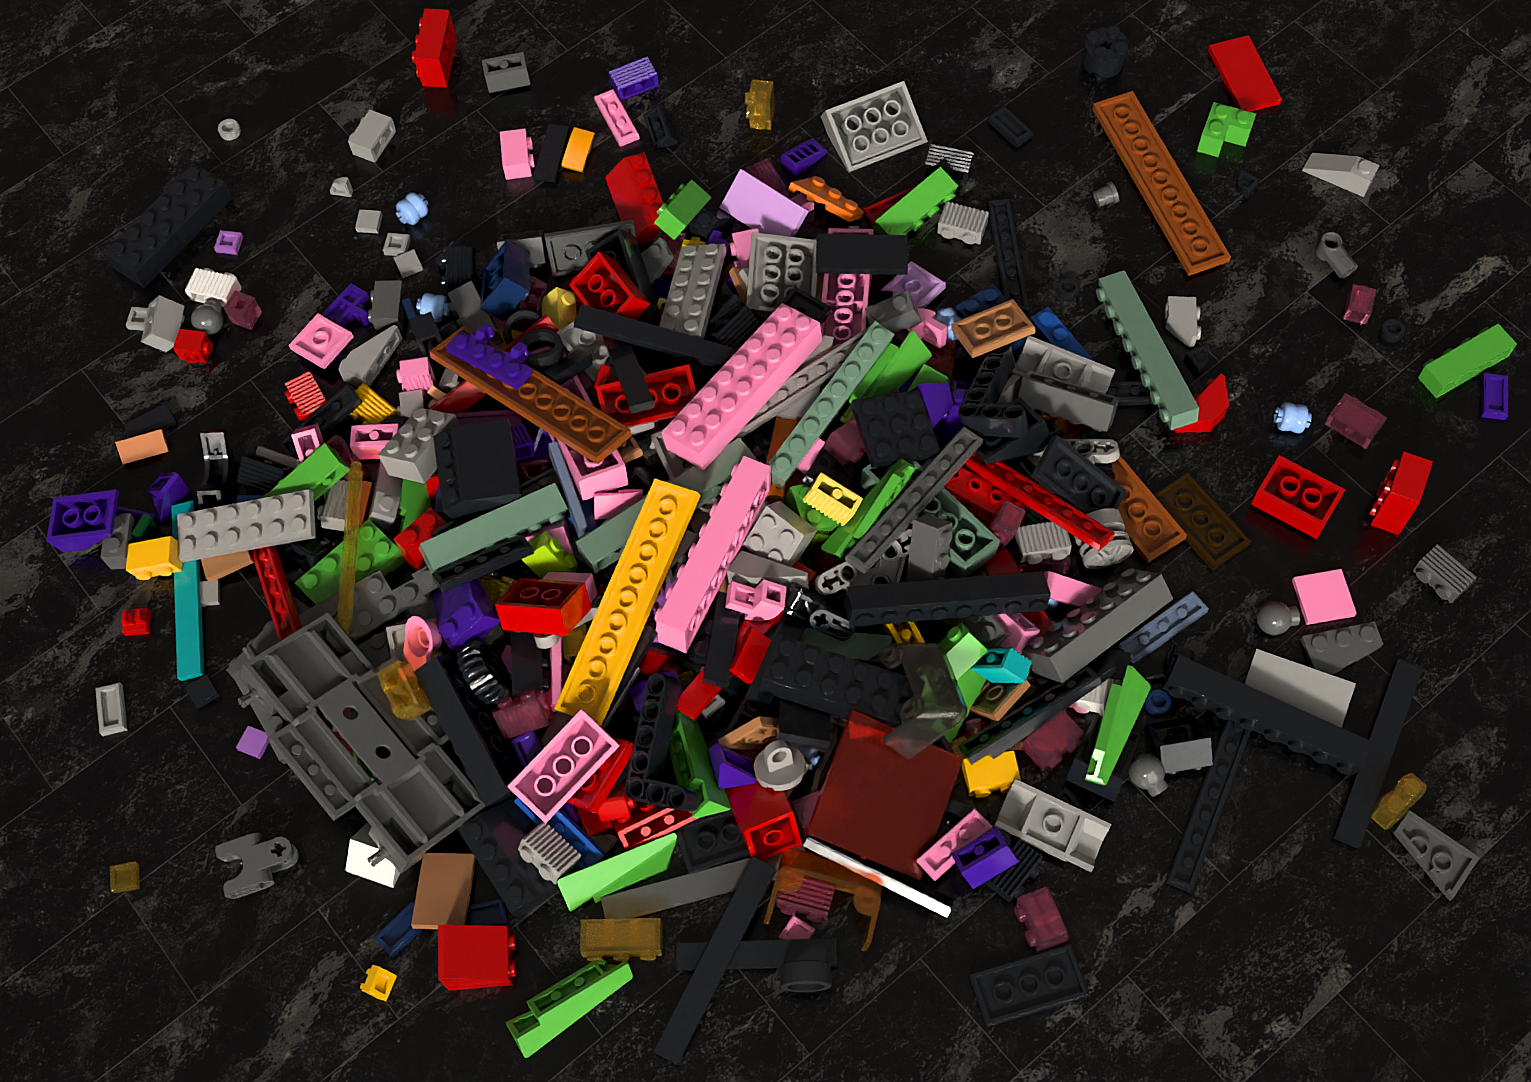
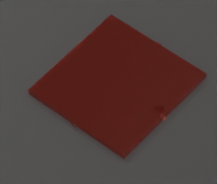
[806,710,963,880]

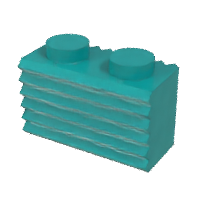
[971,648,1032,684]

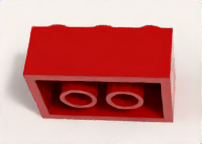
[412,9,457,87]
[569,251,650,320]
[1369,452,1433,535]
[1251,455,1346,539]
[495,578,592,636]

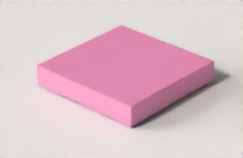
[289,313,354,369]
[1292,569,1357,625]

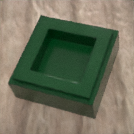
[131,514,159,542]

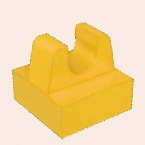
[360,965,397,1001]

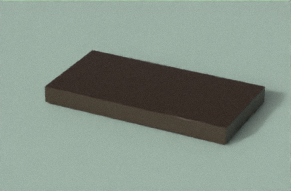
[1154,472,1251,570]

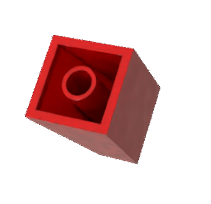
[393,508,447,572]
[724,781,802,861]
[438,925,517,991]

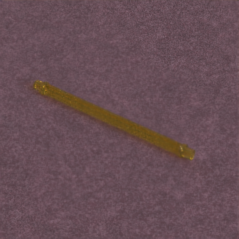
[337,462,363,634]

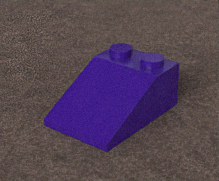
[46,489,119,552]
[432,578,500,650]

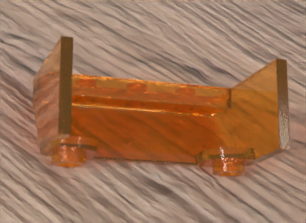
[764,848,882,951]

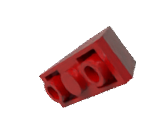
[1174,374,1229,433]

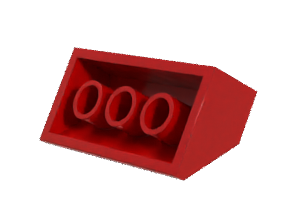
[605,152,669,245]
[596,364,697,428]

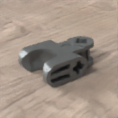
[215,833,299,899]

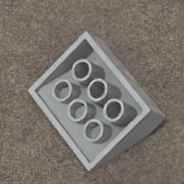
[821,81,928,173]
[746,232,817,319]

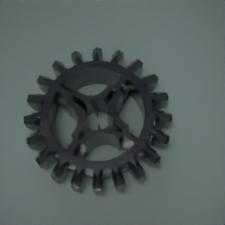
[457,639,512,706]

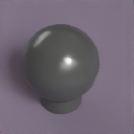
[191,300,223,335]
[1257,601,1300,635]
[1129,753,1169,797]

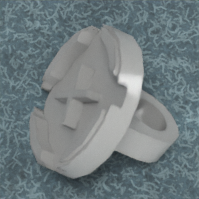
[754,740,806,791]

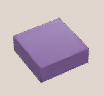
[214,230,243,255]
[236,726,269,759]

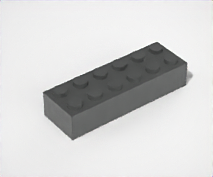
[1022,569,1173,683]

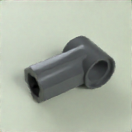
[1316,232,1358,279]

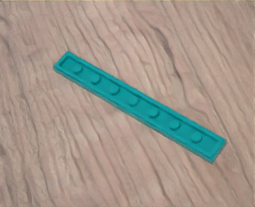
[172,500,204,681]

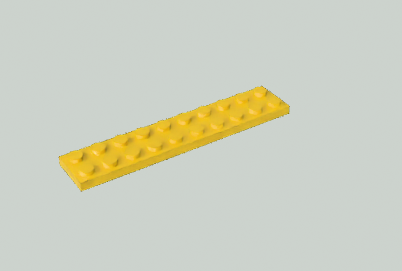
[554,479,701,726]

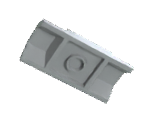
[1011,336,1115,394]
[994,779,1111,872]

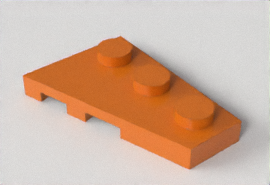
[788,176,864,222]

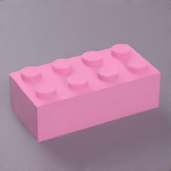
[507,708,620,823]

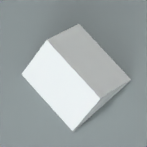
[346,823,400,888]

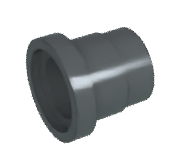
[1093,181,1119,207]

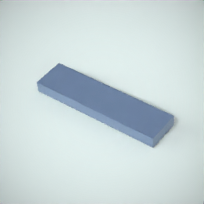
[548,441,587,538]
[1116,591,1209,666]

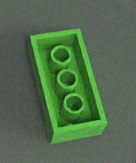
[295,519,405,606]

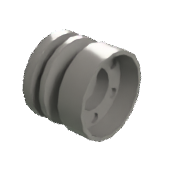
[1074,508,1134,569]

